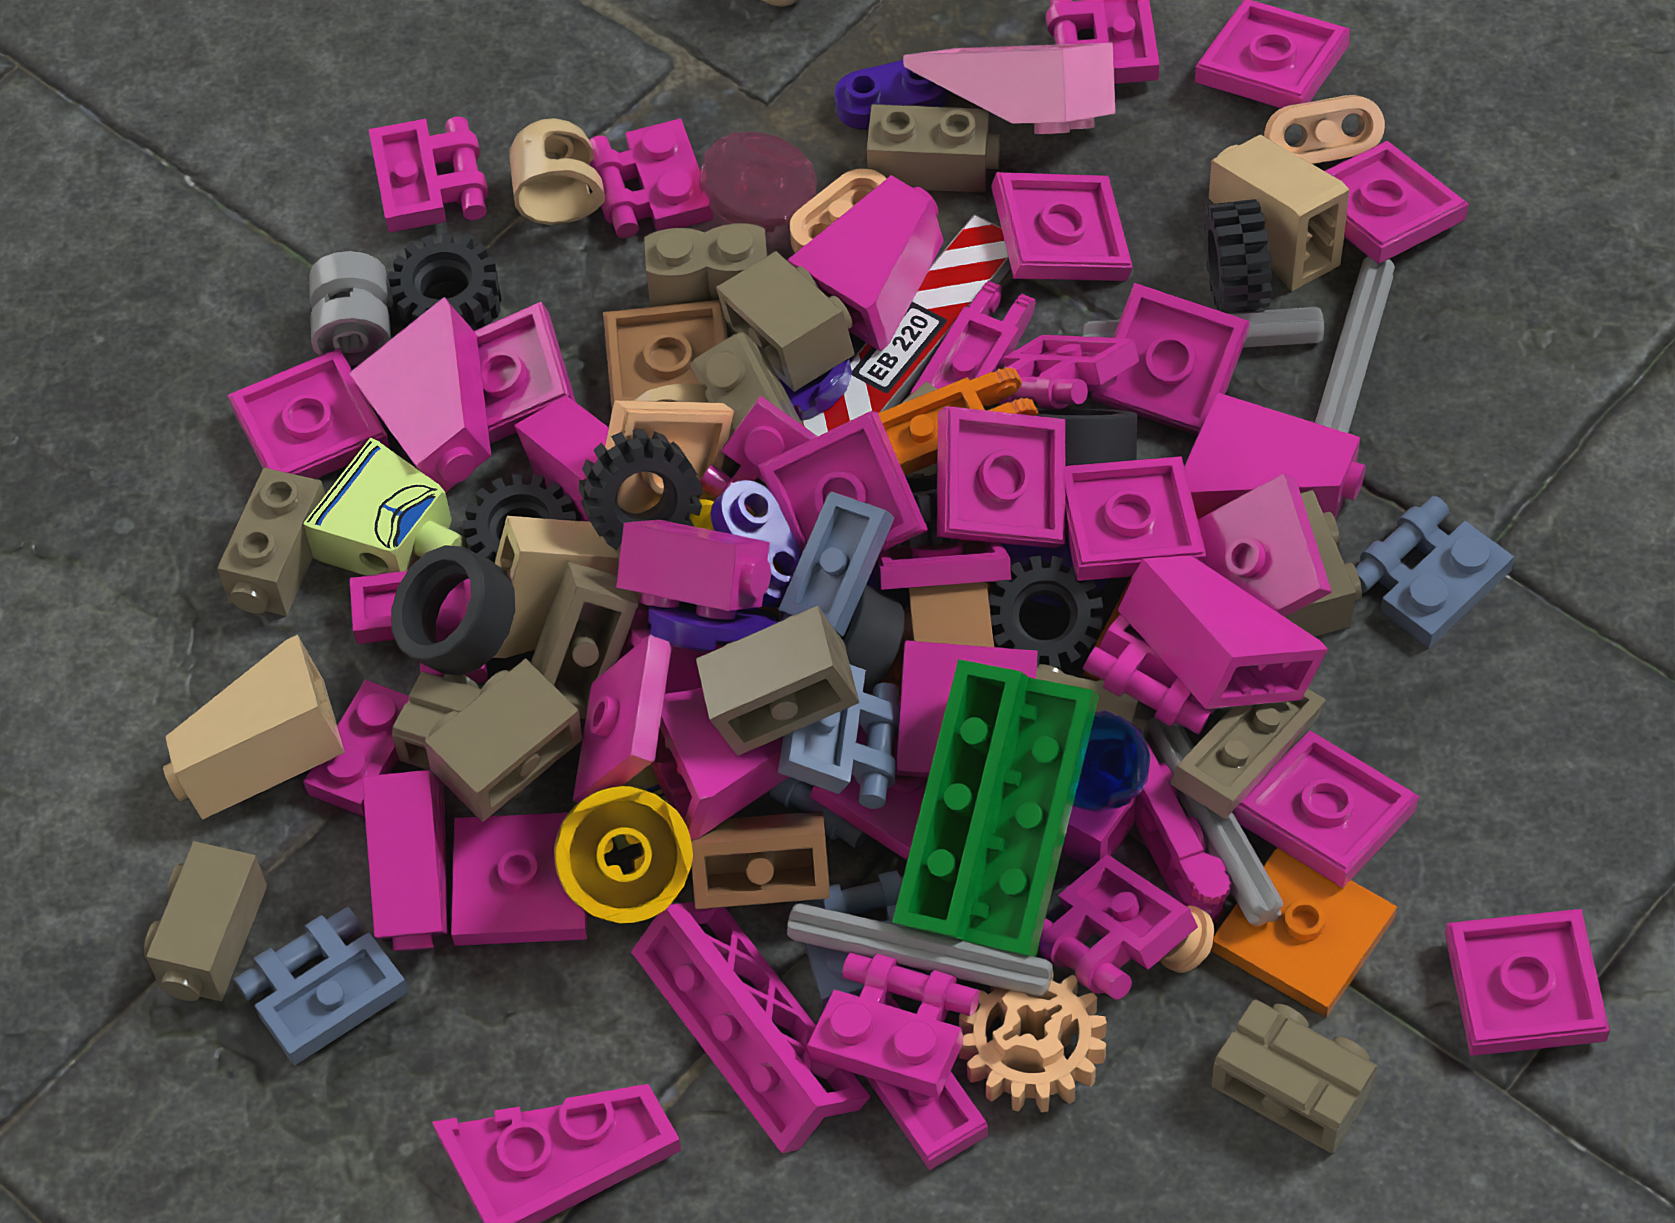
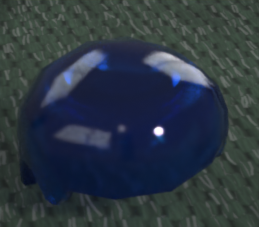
[1073,710,1151,812]

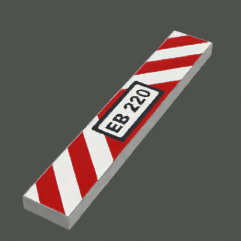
[801,214,1011,436]

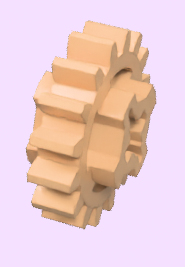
[959,973,1107,1112]

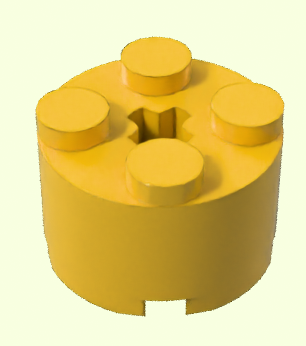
[554,786,693,923]

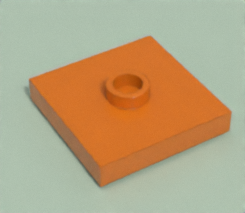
[1211,848,1398,1018]

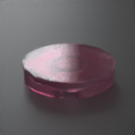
[698,132,818,233]

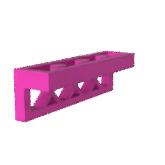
[631,901,871,1153]

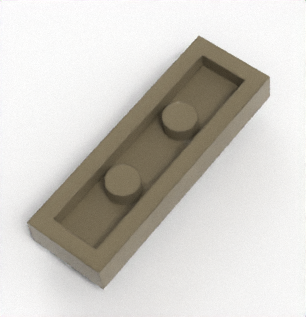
[1169,688,1326,819]

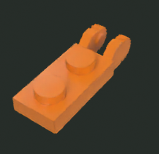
[878,367,1039,476]

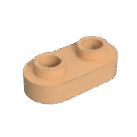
[1264,95,1385,164]
[790,169,887,253]

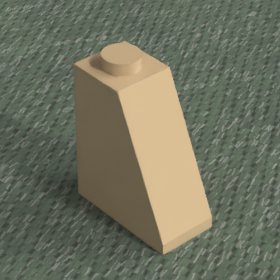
[1209,134,1350,292]
[493,516,650,658]
[163,635,345,820]

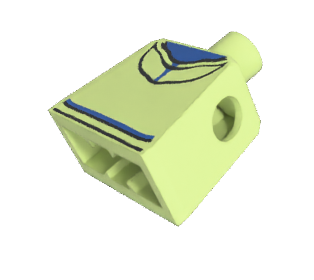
[303,438,466,576]

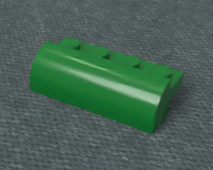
[892,659,1099,957]

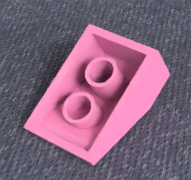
[903,43,1115,134]

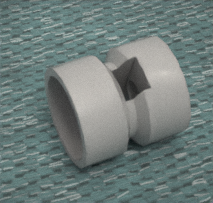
[309,251,390,366]

